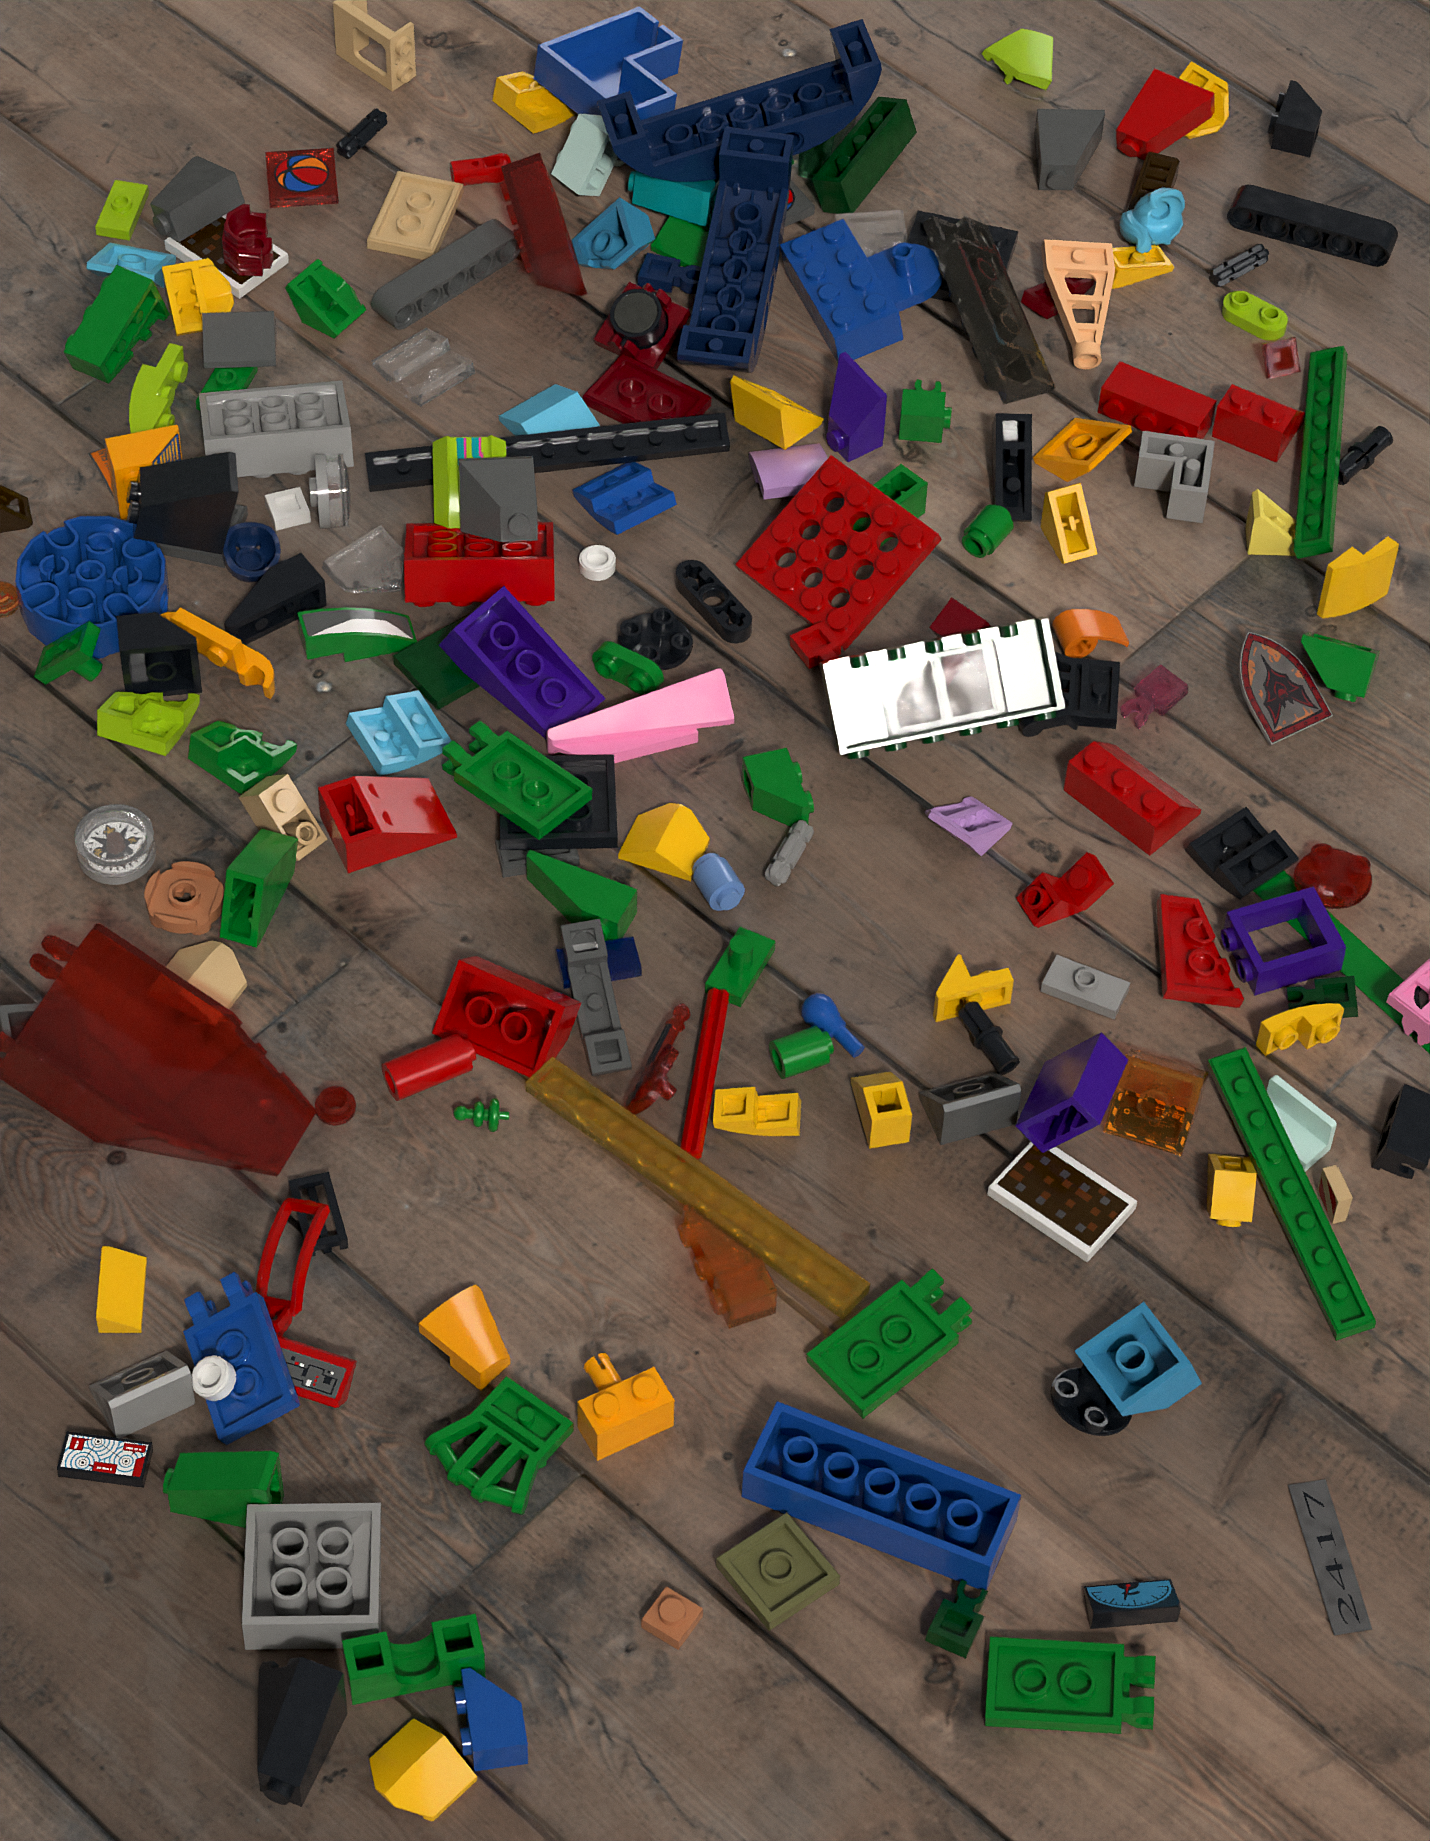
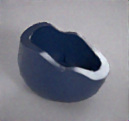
[222,522,281,583]

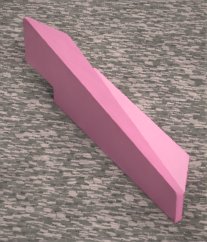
[546,668,734,763]

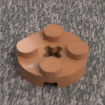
[144,861,224,935]

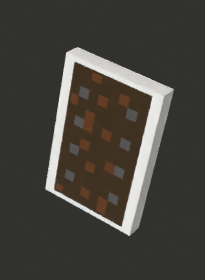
[164,214,289,299]
[987,1142,1137,1262]

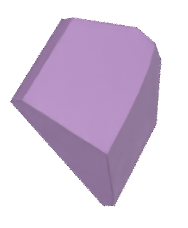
[925,797,1013,856]

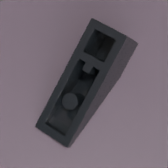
[992,413,1032,522]
[224,553,327,645]

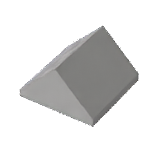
[88,1350,195,1438]

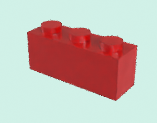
[1098,361,1217,439]

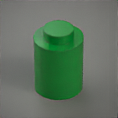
[769,1026,834,1079]

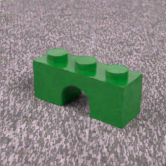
[342,1613,486,1705]

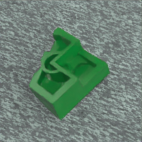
[188,721,297,795]

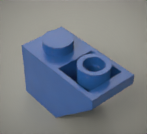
[454,1668,528,1772]

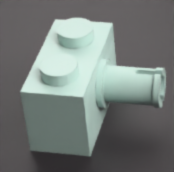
[551,114,624,196]

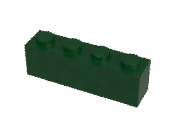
[812,97,917,216]

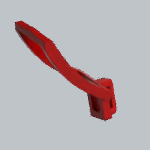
[256,1198,330,1336]

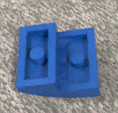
[572,462,677,535]

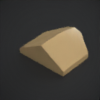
[150,940,247,1024]

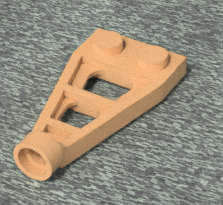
[1041,239,1115,369]

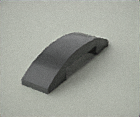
[560,919,632,1076]

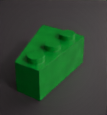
[64,265,170,384]

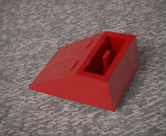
[318,776,457,873]

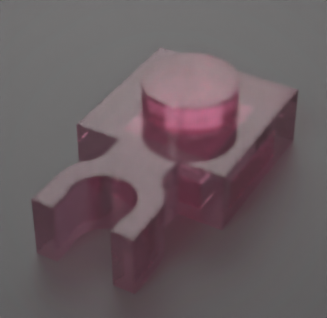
[1120,664,1189,729]

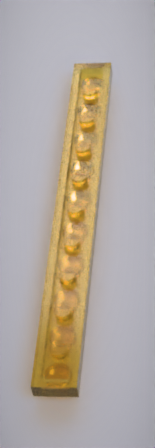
[526,1057,870,1319]

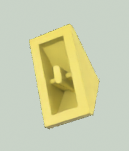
[1245,489,1296,556]

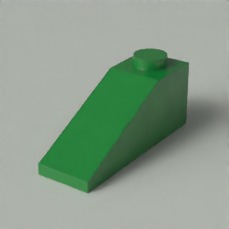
[526,850,637,947]

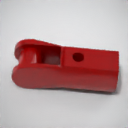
[450,153,514,186]

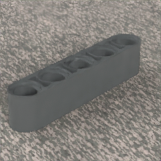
[371,219,523,330]

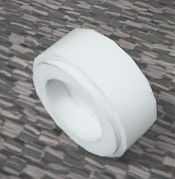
[579,545,616,581]
[191,1355,236,1401]

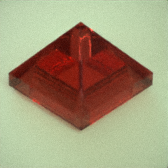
[1261,337,1301,379]

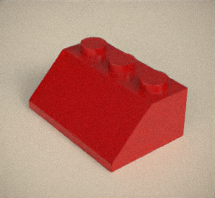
[1064,741,1201,856]
[432,956,582,1081]

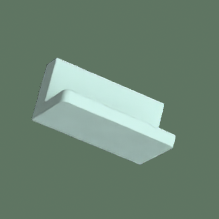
[1267,1075,1337,1172]

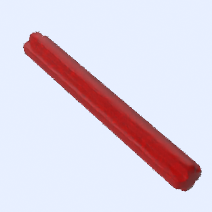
[680,988,729,1161]

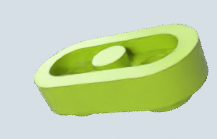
[1222,291,1288,341]

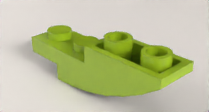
[129,343,188,433]

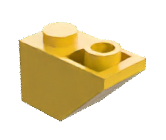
[851,1071,912,1149]

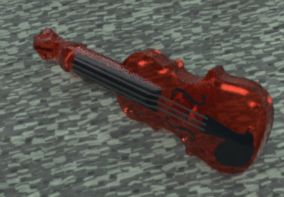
[623,1003,691,1116]

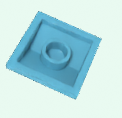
[87,243,176,288]
[499,384,600,436]

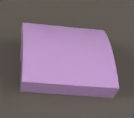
[749,443,828,500]

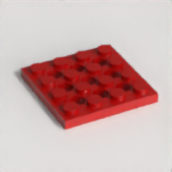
[735,455,942,651]

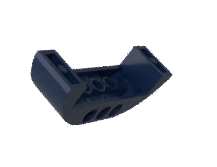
[597,19,882,182]
[677,127,794,373]

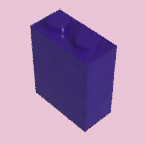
[1015,1032,1128,1153]

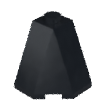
[257,1657,348,1807]

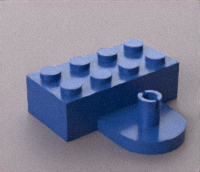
[780,219,942,363]

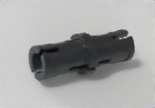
[1338,426,1393,485]

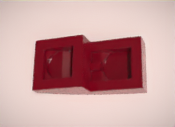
[1021,277,1095,319]

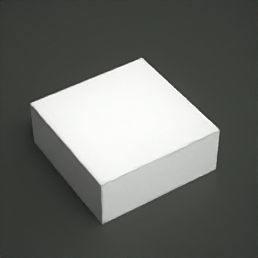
[265,487,311,531]

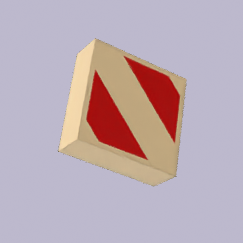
[1317,1165,1353,1224]

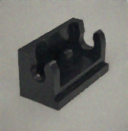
[1372,1083,1430,1179]

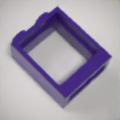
[1220,886,1346,996]

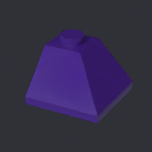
[826,352,887,462]

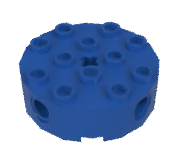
[15,516,169,659]

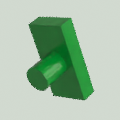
[34,621,103,685]
[705,927,776,1007]

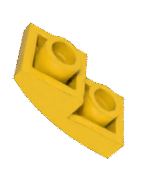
[1256,1003,1344,1056]

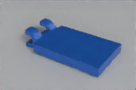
[183,1272,300,1445]

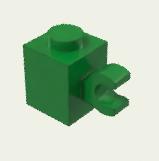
[899,379,952,443]

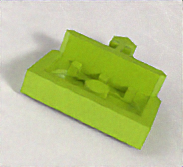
[982,29,1053,90]

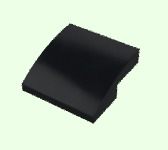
[1185,807,1299,900]

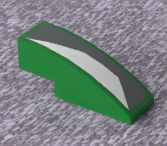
[297,607,417,662]

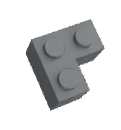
[1134,431,1215,523]

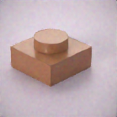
[641,1586,703,1650]

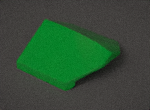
[285,259,366,339]

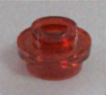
[315,1086,356,1126]

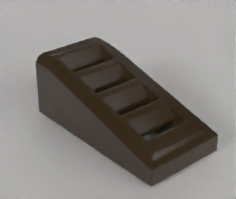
[1127,152,1180,211]

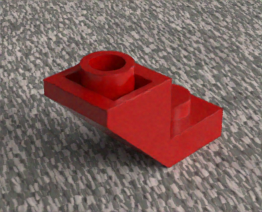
[1016,852,1114,928]

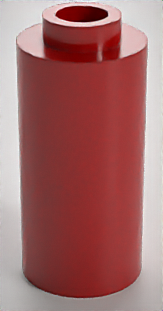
[381,1033,476,1101]

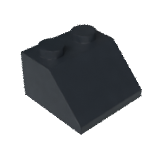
[116,612,202,696]

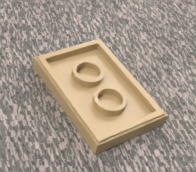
[367,171,464,260]

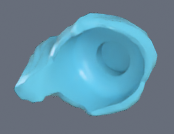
[1120,187,1185,254]

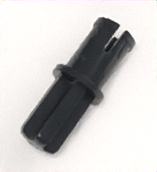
[958,1001,1020,1075]

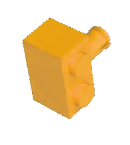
[577,1353,675,1461]

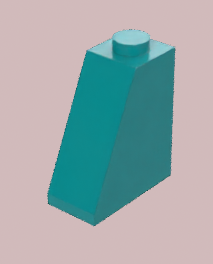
[628,171,720,226]

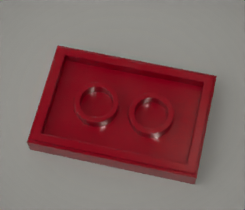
[583,354,712,424]

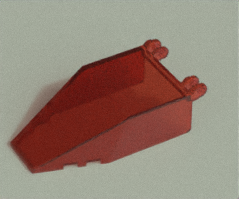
[0,923,317,1177]

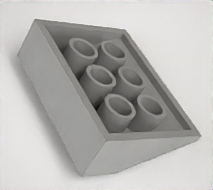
[199,380,354,478]

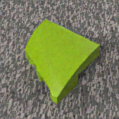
[97,692,200,756]

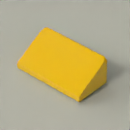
[96,1246,147,1333]

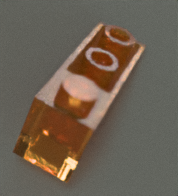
[678,1204,777,1329]

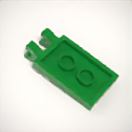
[442,721,592,840]
[806,1268,972,1419]
[985,1637,1156,1734]

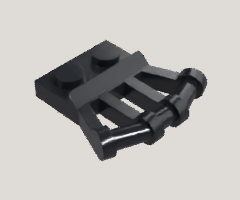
[1020,651,1120,737]

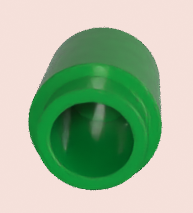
[962,504,1014,558]

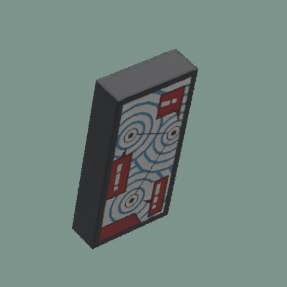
[57,1431,153,1488]

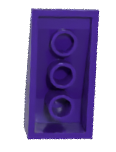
[439,586,606,740]

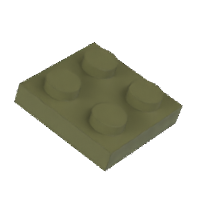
[716,1512,840,1631]

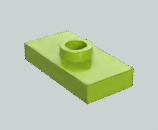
[95,180,149,241]

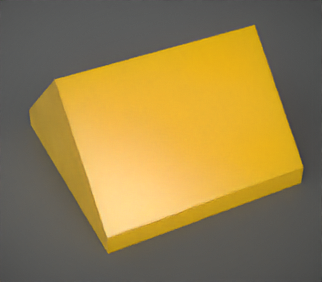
[730,375,824,450]

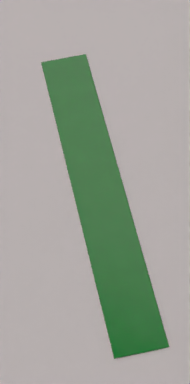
[1254,871,1430,1054]

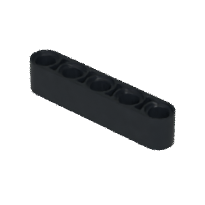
[1227,184,1398,267]

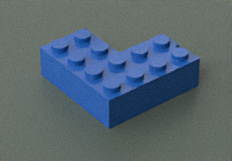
[534,6,683,120]

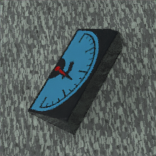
[1083,1579,1181,1629]

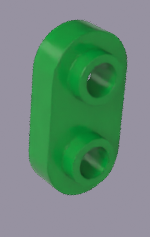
[592,641,664,694]

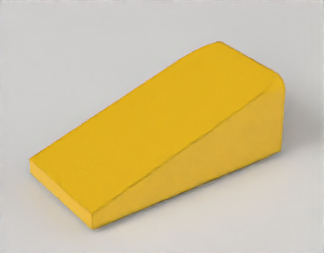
[1112,245,1174,289]

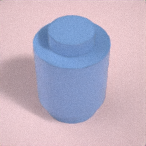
[692,853,745,911]

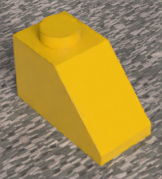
[1207,1154,1257,1227]

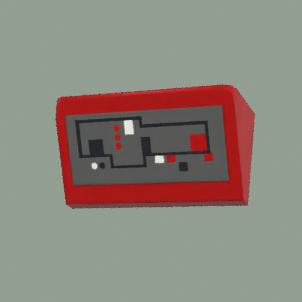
[277,1335,357,1408]

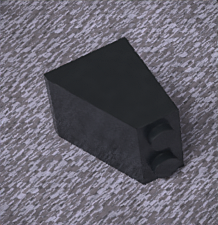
[126,452,239,555]

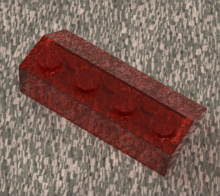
[499,153,588,296]

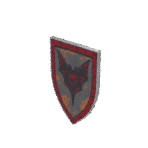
[1238,632,1333,746]

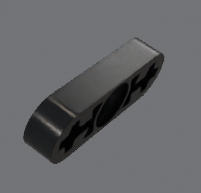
[675,560,752,644]

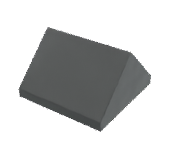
[202,311,277,368]
[918,1072,1021,1145]

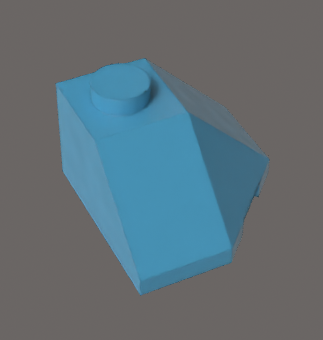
[572,197,655,269]

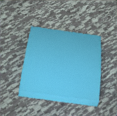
[346,690,452,776]

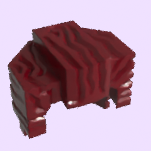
[222,204,273,276]

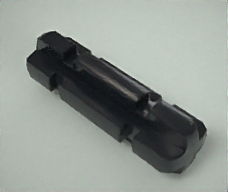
[336,108,387,159]
[1209,244,1269,287]

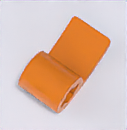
[1052,609,1129,658]

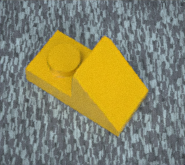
[933,954,1014,1022]

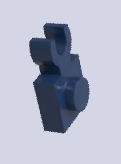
[638,253,701,294]

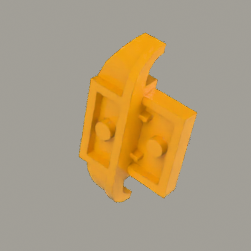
[160,607,275,699]

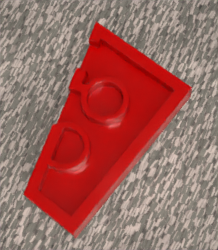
[1156,894,1244,1008]

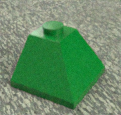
[1301,631,1380,702]

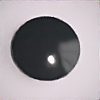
[618,608,693,670]
[1050,1364,1132,1436]

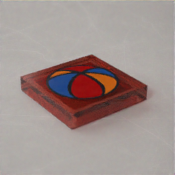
[265,148,339,208]

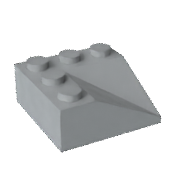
[242,1503,381,1650]

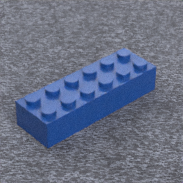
[742,1401,1021,1590]

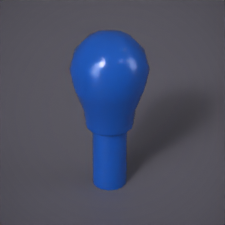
[801,993,865,1058]

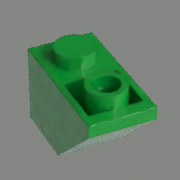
[741,748,814,827]

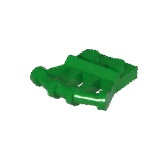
[424,1376,574,1515]

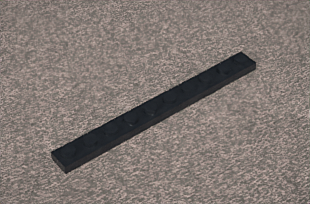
[365,413,730,492]

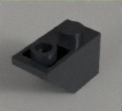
[1268,80,1322,158]

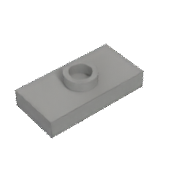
[1040,955,1130,1020]

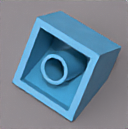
[1075,1302,1202,1416]

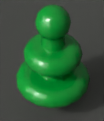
[453,1098,509,1132]

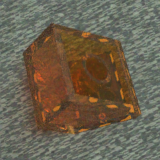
[1103,1048,1209,1156]

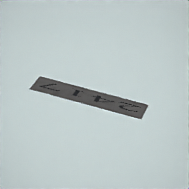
[1288,1479,1372,1636]

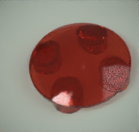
[1294,843,1372,909]

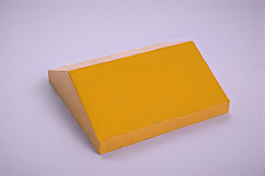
[1033,418,1132,482]

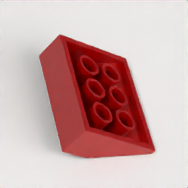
[404,522,555,607]

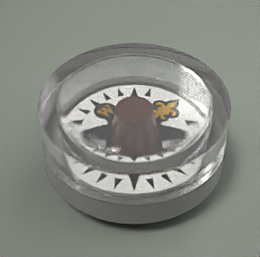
[309,453,351,529]
[74,804,156,885]

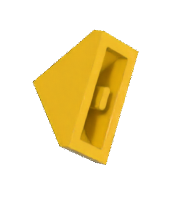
[1040,483,1097,564]

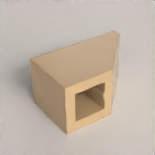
[239,774,328,861]

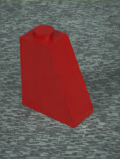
[1116,68,1215,160]

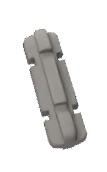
[765,820,814,886]

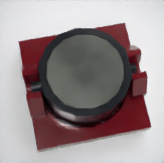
[593,282,691,370]

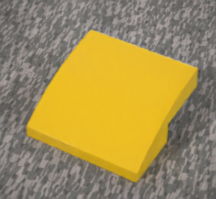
[1317,536,1399,619]

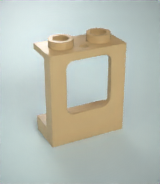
[333,0,416,92]

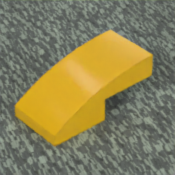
[713,1087,801,1136]

